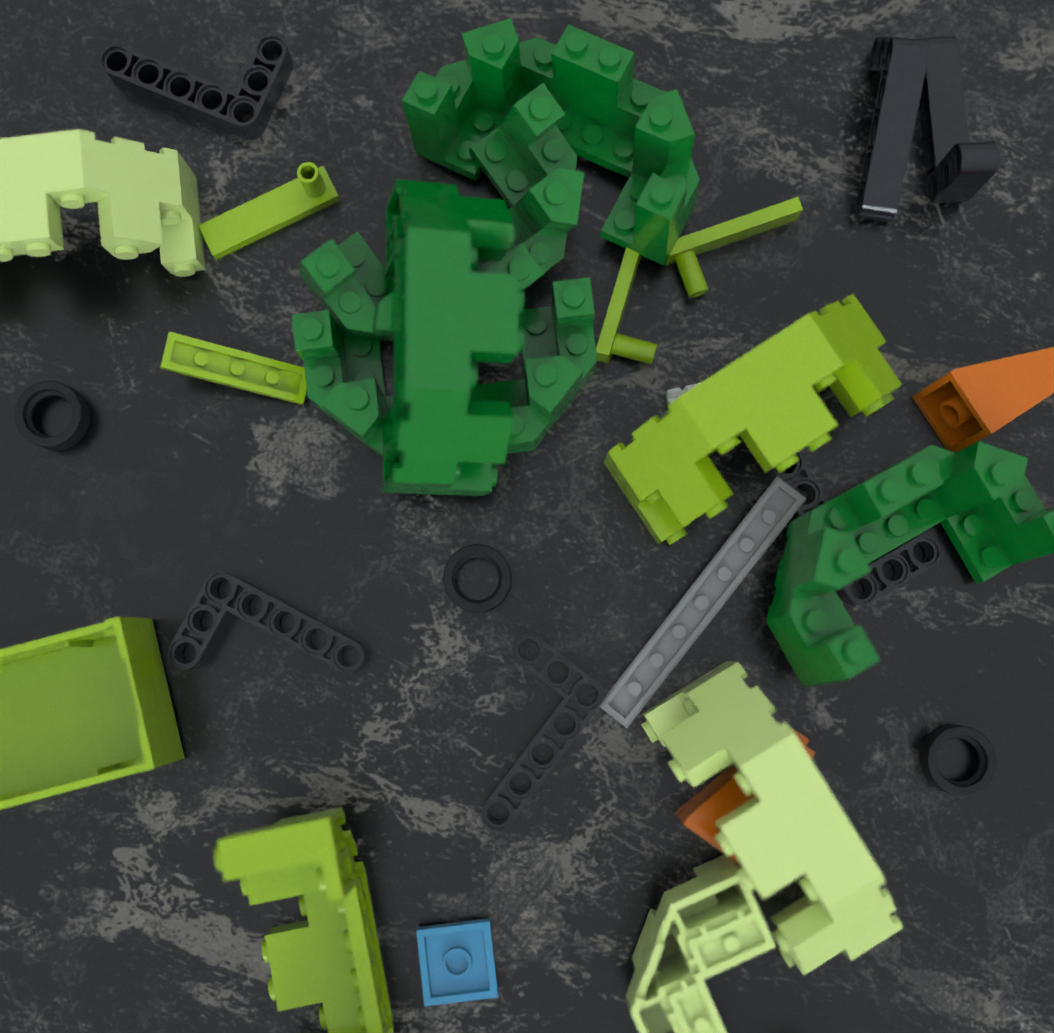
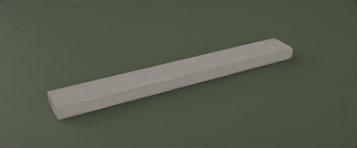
[599,477,807,728]

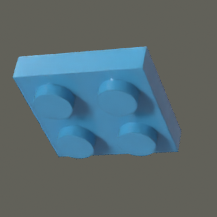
[416,918,499,1006]

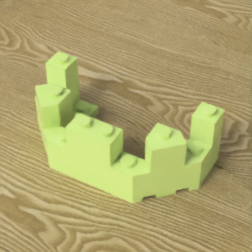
[0,129,205,277]
[641,661,903,976]
[626,854,776,1033]

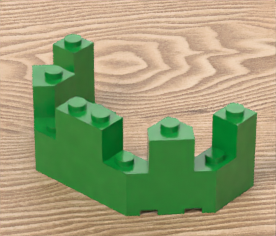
[402,18,700,265]
[300,83,584,341]
[382,179,524,496]
[291,277,597,457]
[766,441,1054,687]

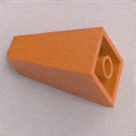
[912,347,1054,453]
[675,728,816,866]

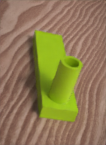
[198,162,340,260]
[666,197,803,298]
[596,247,658,365]
[160,331,307,405]

